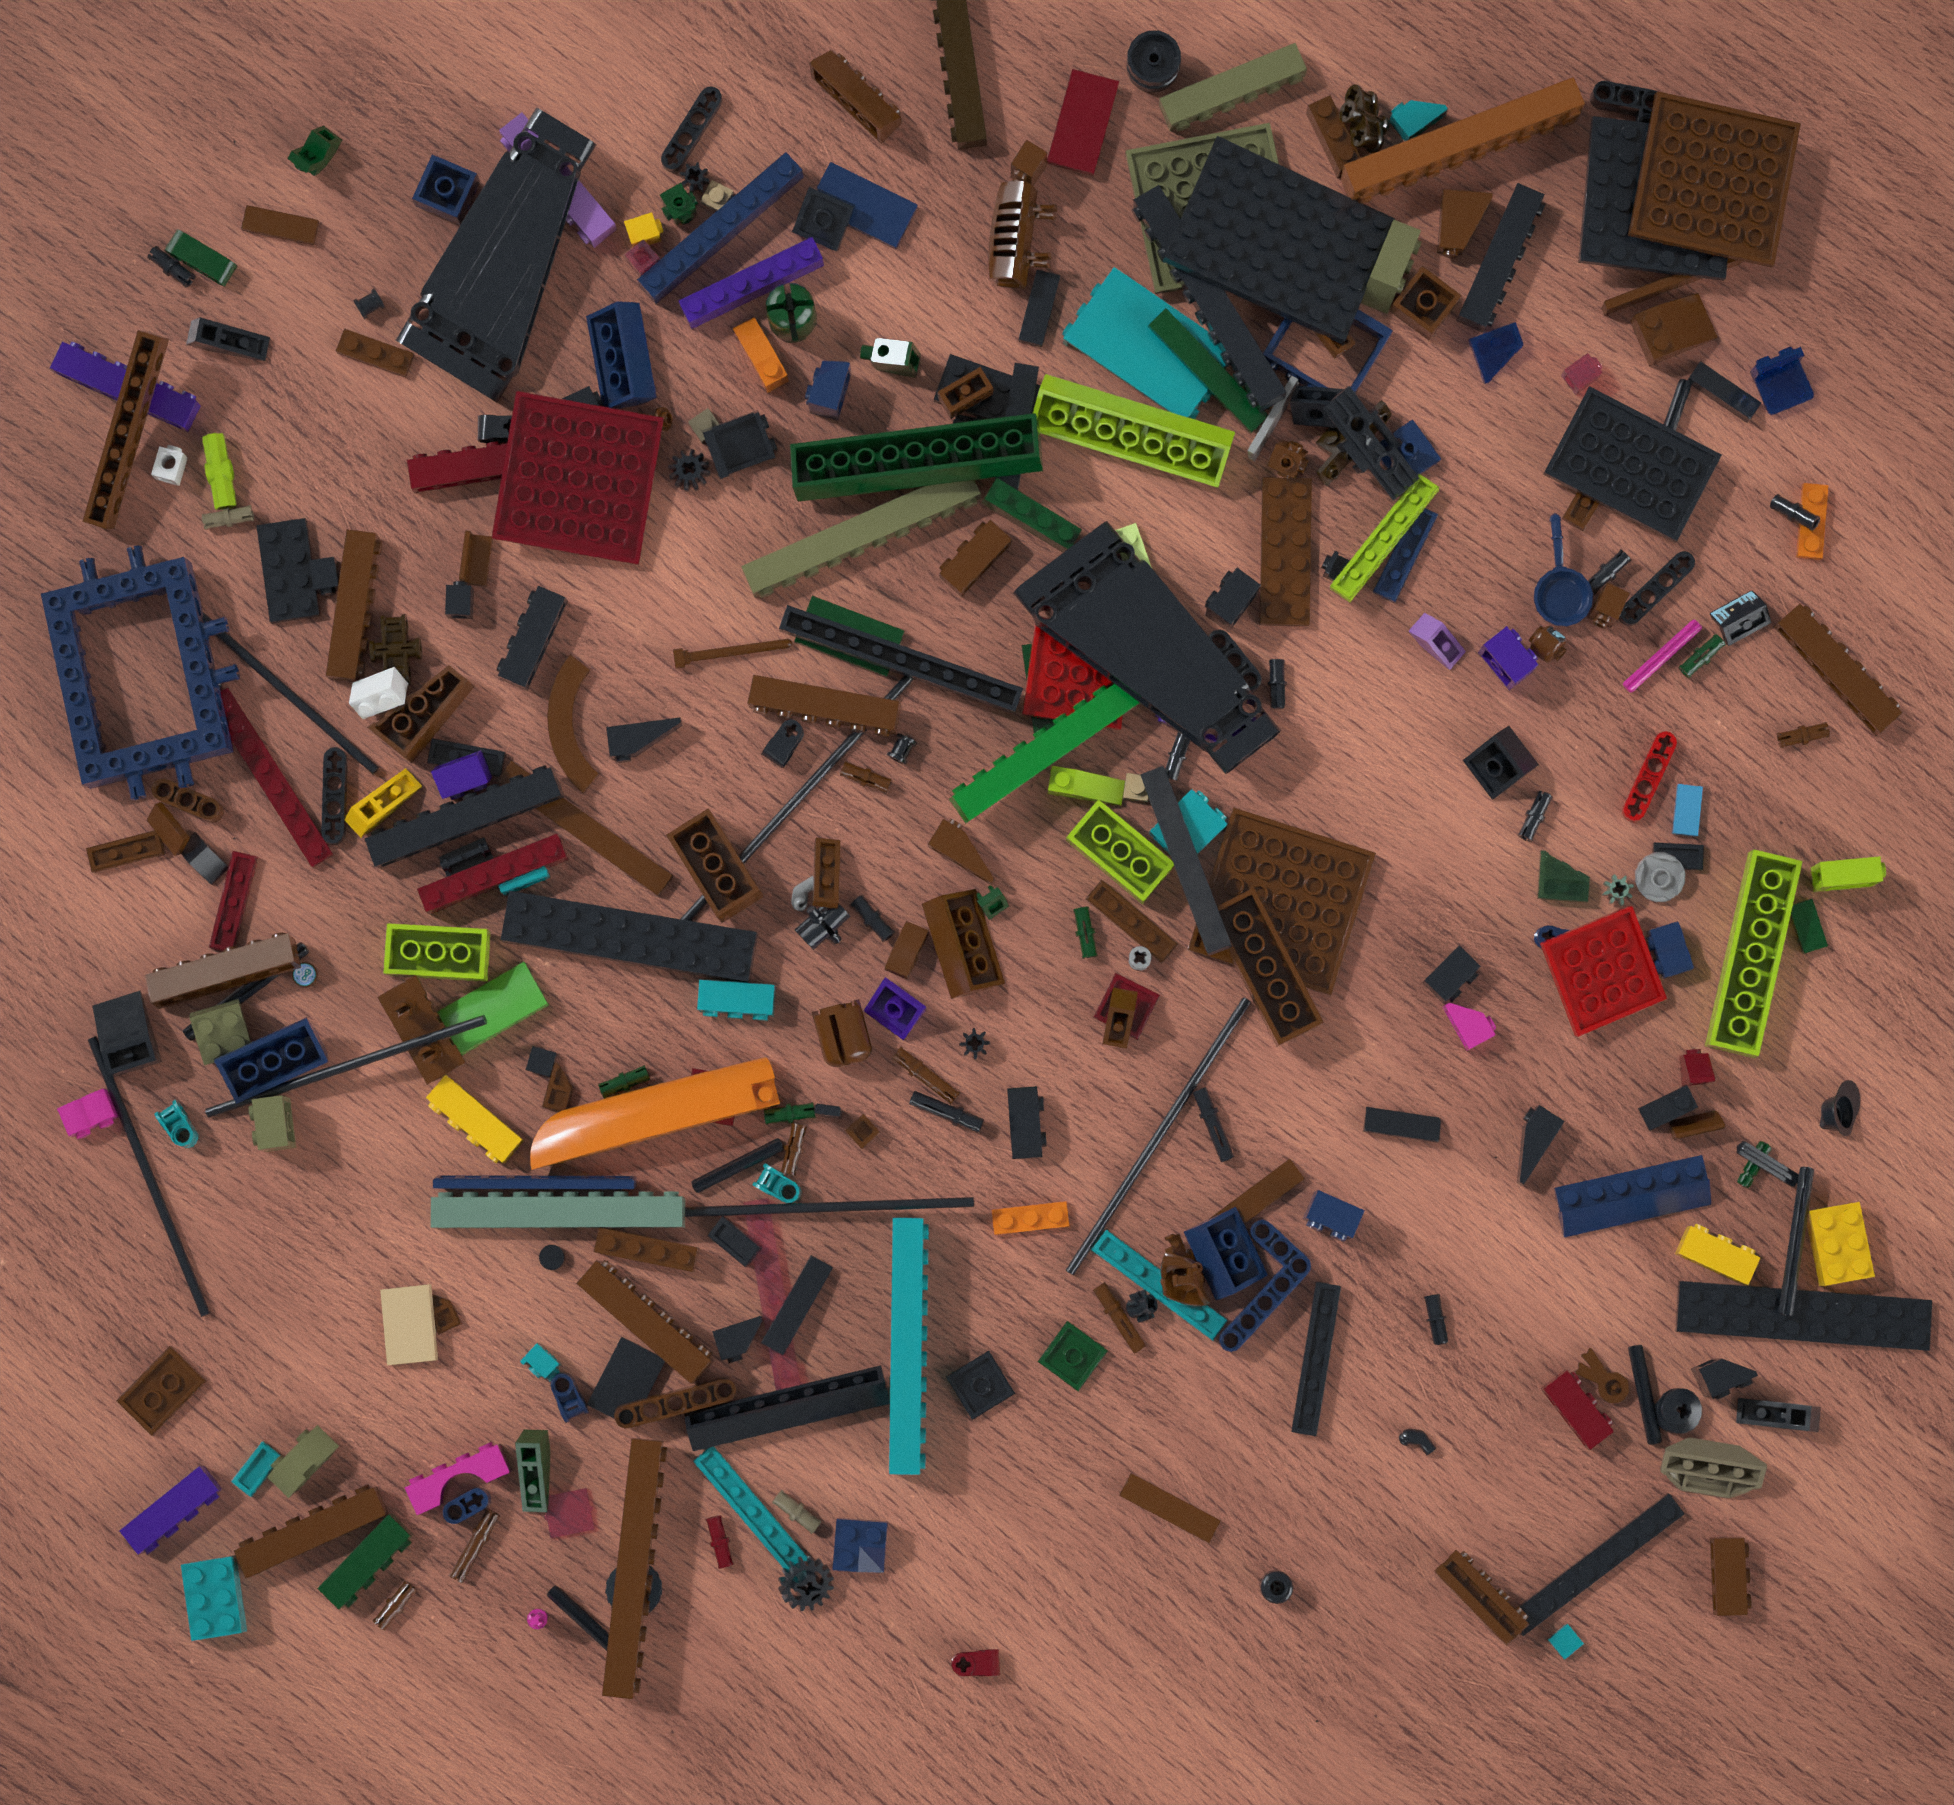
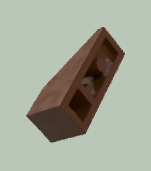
[928,818,994,886]

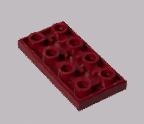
[1047,69,1119,176]

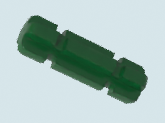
[1737,1141,1772,1188]

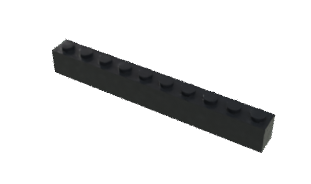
[1131,185,1286,413]
[779,605,1023,715]

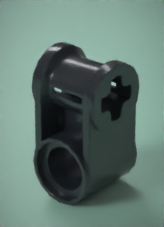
[477,415,512,443]
[761,720,804,768]

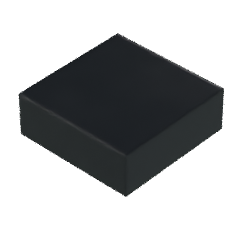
[525,1046,557,1077]

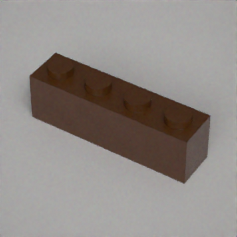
[594,1228,700,1273]

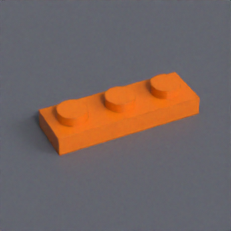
[1796,483,1829,560]
[992,1201,1069,1235]

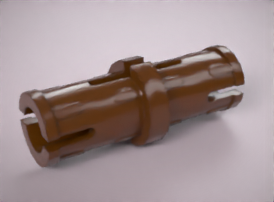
[1777,722,1830,748]
[840,761,892,794]
[780,1123,807,1176]
[372,1580,417,1631]

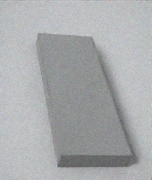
[1247,376,1299,462]

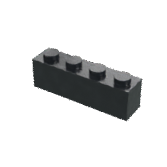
[496,585,568,691]

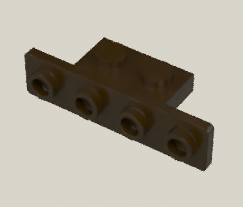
[1315,400,1392,486]

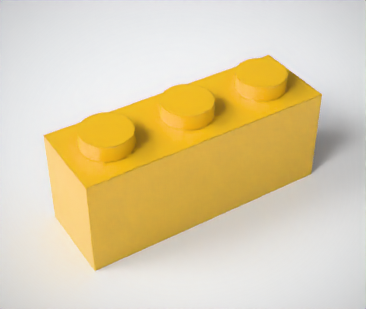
[1675,1224,1760,1286]

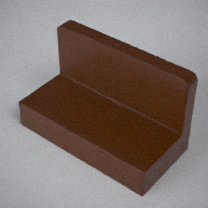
[459,530,493,587]

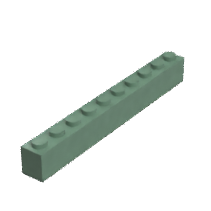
[431,1191,685,1228]

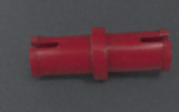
[706,1515,734,1569]

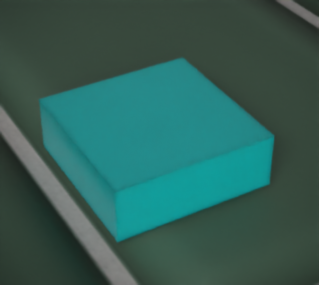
[1547,1623,1584,1660]

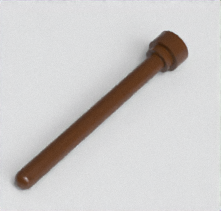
[673,639,792,669]

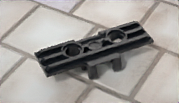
[1322,386,1420,501]

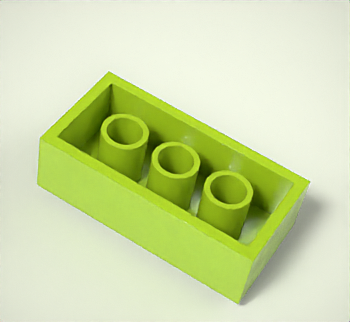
[1066,799,1174,904]
[383,923,491,982]

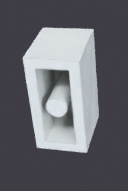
[349,667,408,719]

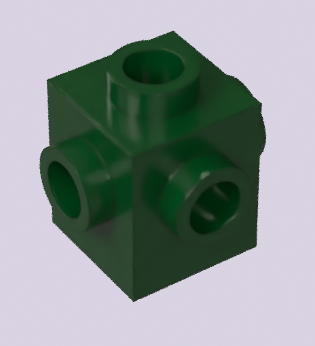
[659,182,698,226]

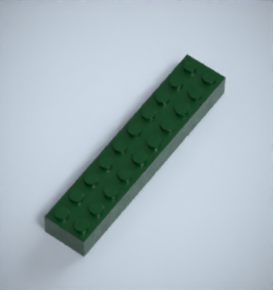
[790,413,1043,502]

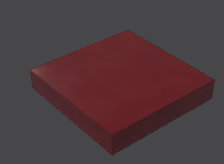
[1093,973,1160,1040]

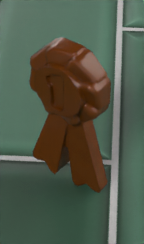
[1574,1348,1629,1403]

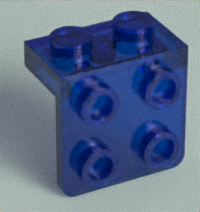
[1750,346,1814,415]

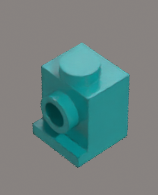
[520,1343,561,1382]

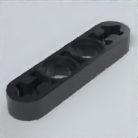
[661,86,722,172]
[1619,551,1695,626]
[321,747,348,845]

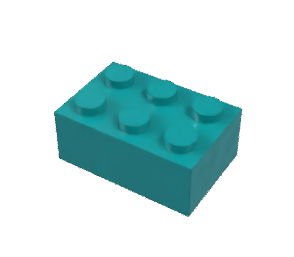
[181,1555,247,1641]

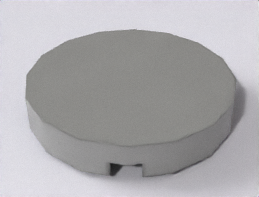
[1635,852,1685,902]

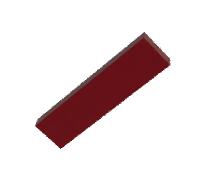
[209,851,258,951]

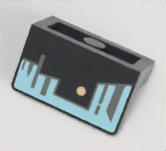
[1710,591,1772,646]

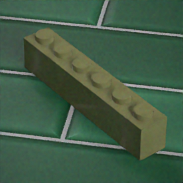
[1159,43,1307,131]

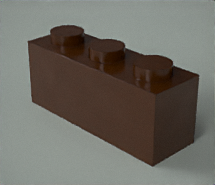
[1306,95,1361,179]
[939,520,1012,597]
[1710,1537,1752,1616]

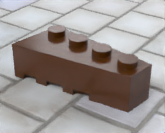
[367,665,475,764]

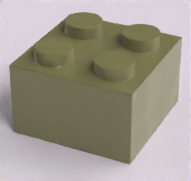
[189,999,252,1065]
[249,1095,296,1152]

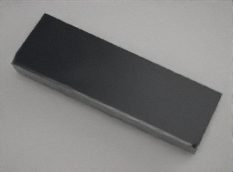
[1687,361,1762,423]
[1363,1107,1441,1143]

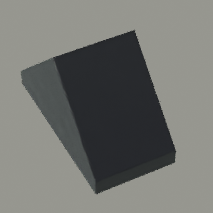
[181,832,229,885]

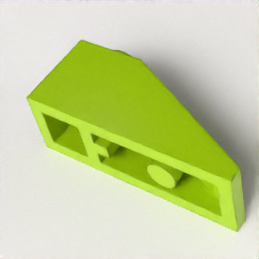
[1048,766,1125,806]

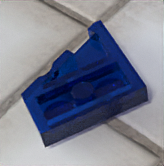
[1468,322,1524,384]

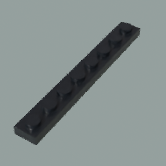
[1519,1493,1685,1636]

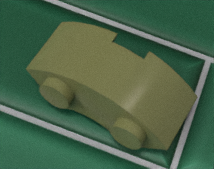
[267,1425,339,1498]

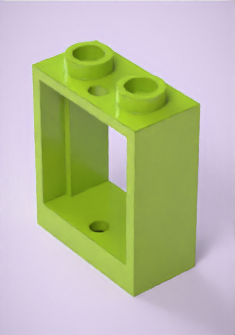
[1811,856,1886,892]

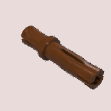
[891,1047,960,1105]
[1093,1282,1146,1354]
[449,1508,500,1583]

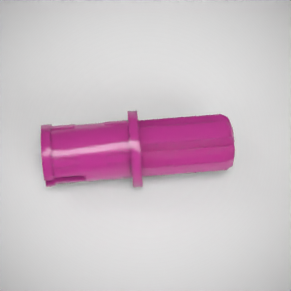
[527,1609,548,1629]

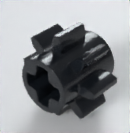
[679,162,710,193]
[959,1028,990,1060]
[1126,1290,1158,1323]

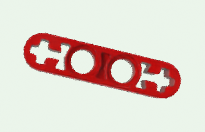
[1622,731,1677,822]

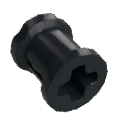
[353,288,386,320]
[886,733,917,765]

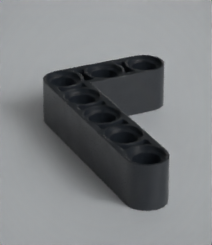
[1590,81,1657,123]

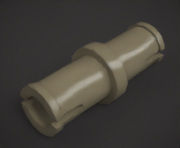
[202,505,254,530]
[772,1490,822,1534]

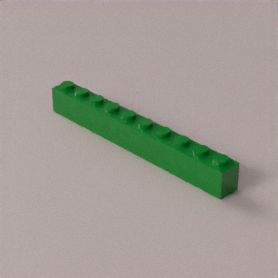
[949,684,1139,824]

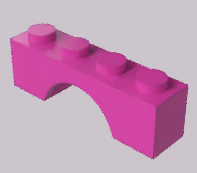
[404,1442,512,1515]

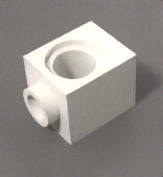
[151,445,188,486]

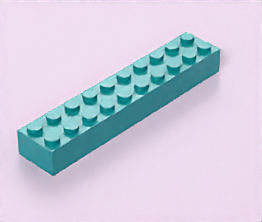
[889,1218,929,1475]

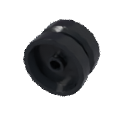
[1126,30,1181,93]

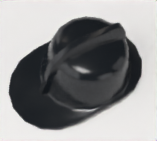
[1819,1080,1860,1136]

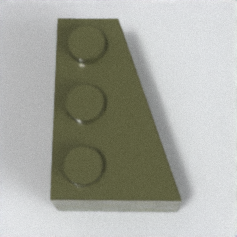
[1361,220,1422,314]

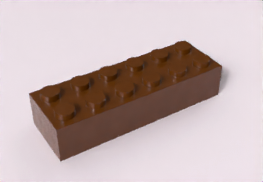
[1217,888,1324,1047]
[576,1260,714,1384]

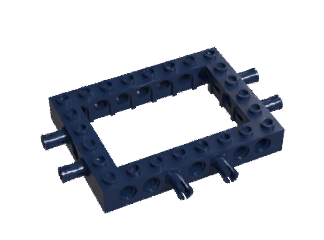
[41,545,240,800]

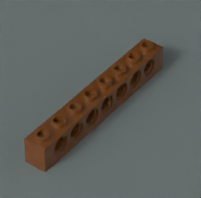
[82,330,169,529]

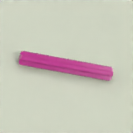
[1623,619,1702,693]

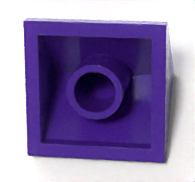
[864,977,927,1040]

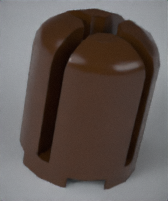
[812,999,872,1068]

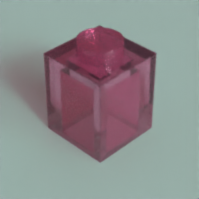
[625,239,660,277]
[1561,353,1603,395]

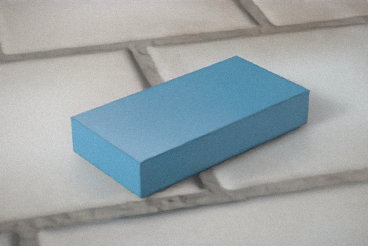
[1672,784,1703,837]

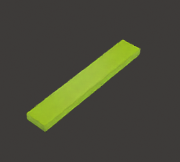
[1330,474,1439,602]

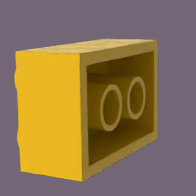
[1807,1202,1875,1286]

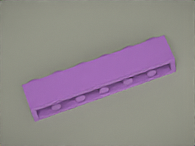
[499,112,617,248]

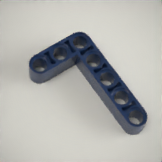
[1218,1220,1311,1352]

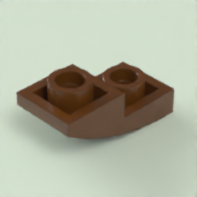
[885,921,929,979]

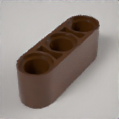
[151,778,224,823]

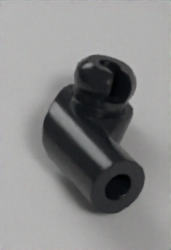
[1399,1428,1436,1456]

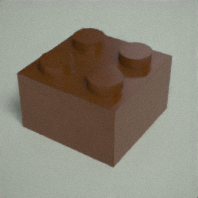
[1390,266,1462,341]

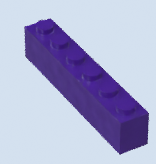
[679,237,824,329]
[50,341,201,433]

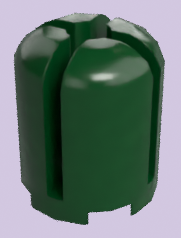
[766,283,817,343]

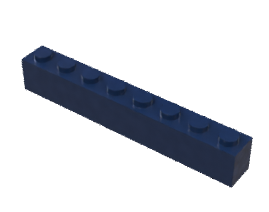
[637,152,804,305]

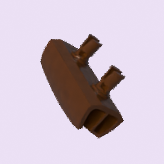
[988,181,1057,289]
[377,975,466,1085]

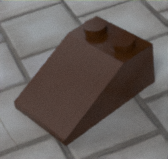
[1630,293,1718,367]

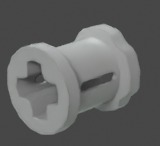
[1128,946,1151,971]

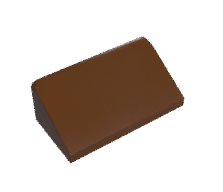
[1669,1111,1726,1140]

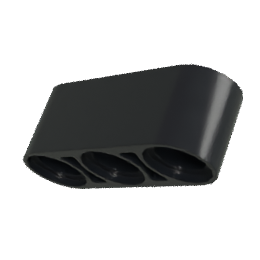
[1209,629,1261,694]

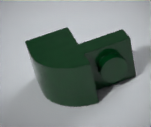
[287,125,342,176]

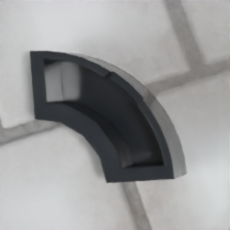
[1007,1086,1047,1159]

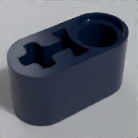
[443,1487,491,1524]

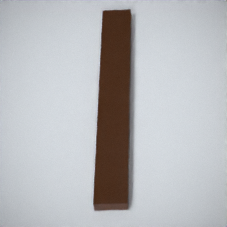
[497,761,673,897]

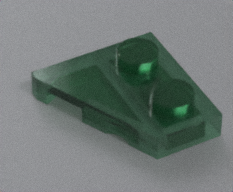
[1537,850,1590,903]

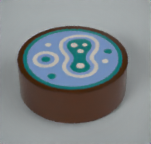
[292,962,318,988]

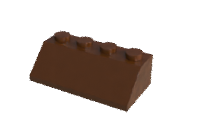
[809,50,902,144]
[922,889,1005,999]

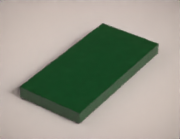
[794,595,905,678]

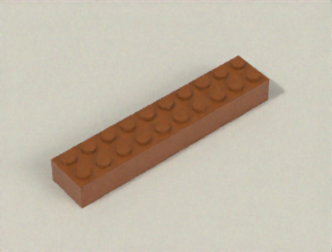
[1340,77,1585,204]

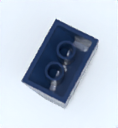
[1184,1207,1268,1300]

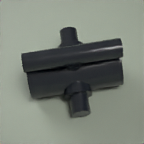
[795,904,851,950]

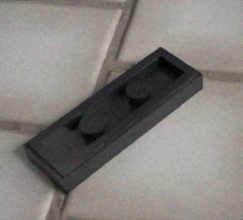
[1018,269,1061,347]
[427,738,506,777]

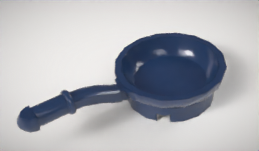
[1534,513,1593,627]

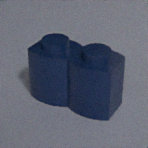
[1645,921,1694,979]

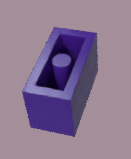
[431,750,492,800]

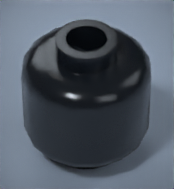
[1259,1570,1293,1604]

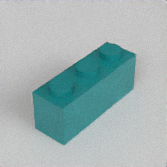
[697,980,776,1021]

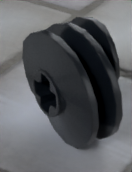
[1654,1388,1702,1434]

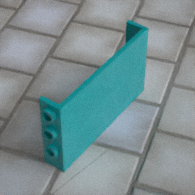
[1062,267,1228,419]

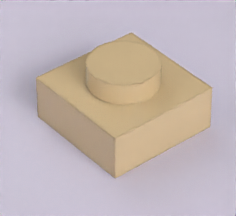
[700,180,734,211]
[1123,773,1148,802]

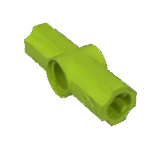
[202,433,237,510]

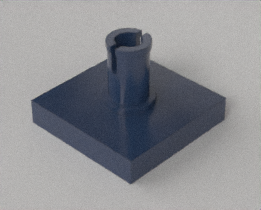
[1380,419,1441,476]

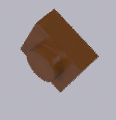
[845,1114,880,1149]

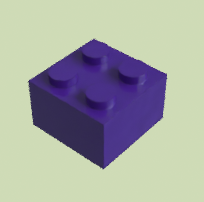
[1478,626,1538,691]

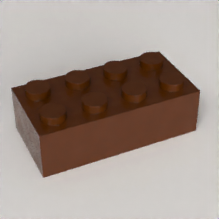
[666,808,764,923]

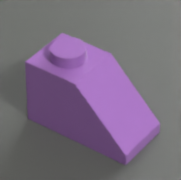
[1409,613,1466,670]

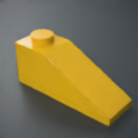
[345,768,422,838]

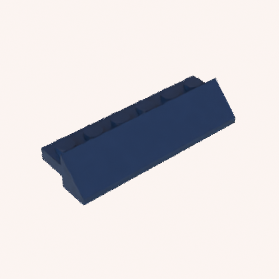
[1554,1155,1711,1237]

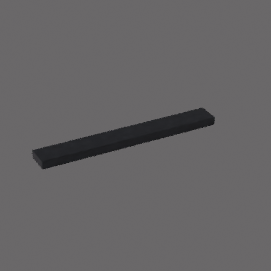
[1140,766,1232,956]

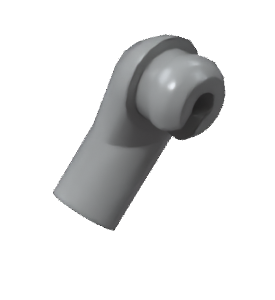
[791,876,813,911]

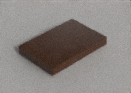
[116,1346,207,1436]

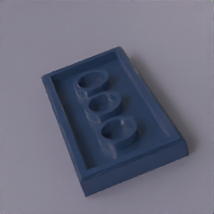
[817,162,918,249]

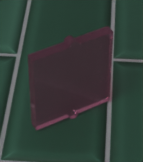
[544,1488,595,1538]

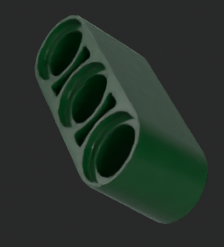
[164,229,238,287]

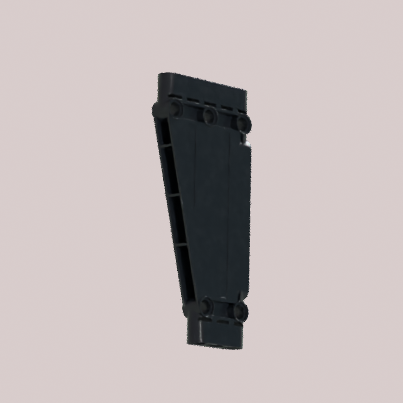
[396,107,597,403]
[1013,521,1281,774]

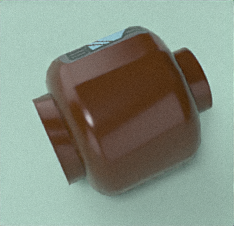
[1529,626,1567,663]

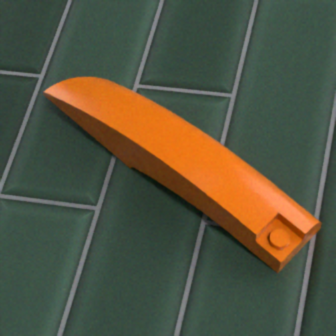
[530,1057,780,1170]

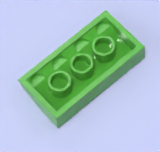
[438,962,549,1055]

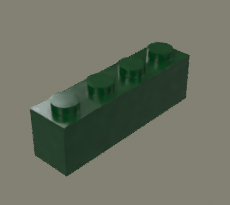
[981,478,1082,553]
[317,1513,414,1610]

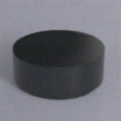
[539,1245,565,1270]

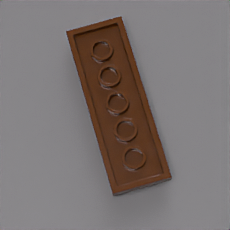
[1259,477,1312,626]

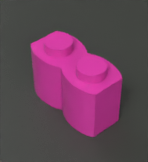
[57,1089,119,1139]

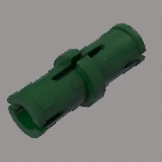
[1678,634,1726,679]
[1073,906,1098,959]
[598,1065,651,1099]
[764,1102,816,1125]

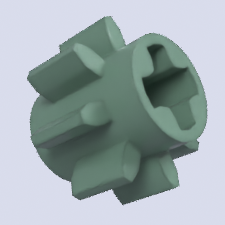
[1602,874,1634,906]

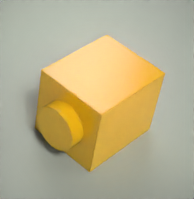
[624,212,664,250]

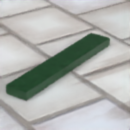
[1147,308,1268,433]

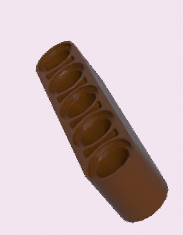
[614,1377,736,1429]

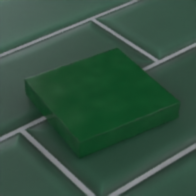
[1037,1321,1108,1391]

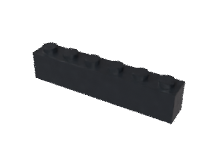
[1456,183,1546,332]

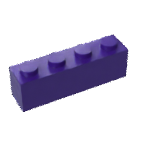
[119,1465,222,1555]

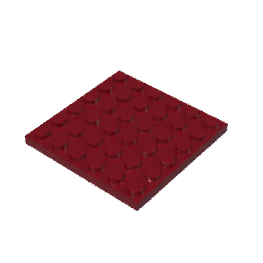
[491,391,664,565]

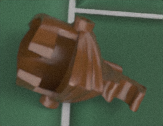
[1160,1233,1211,1306]

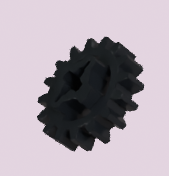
[778,1556,834,1611]

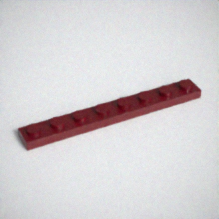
[221,688,334,868]

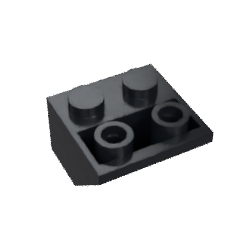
[1691,1358,1758,1399]

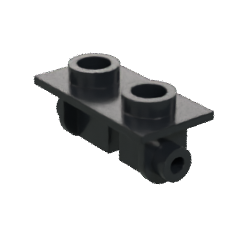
[439,837,494,877]

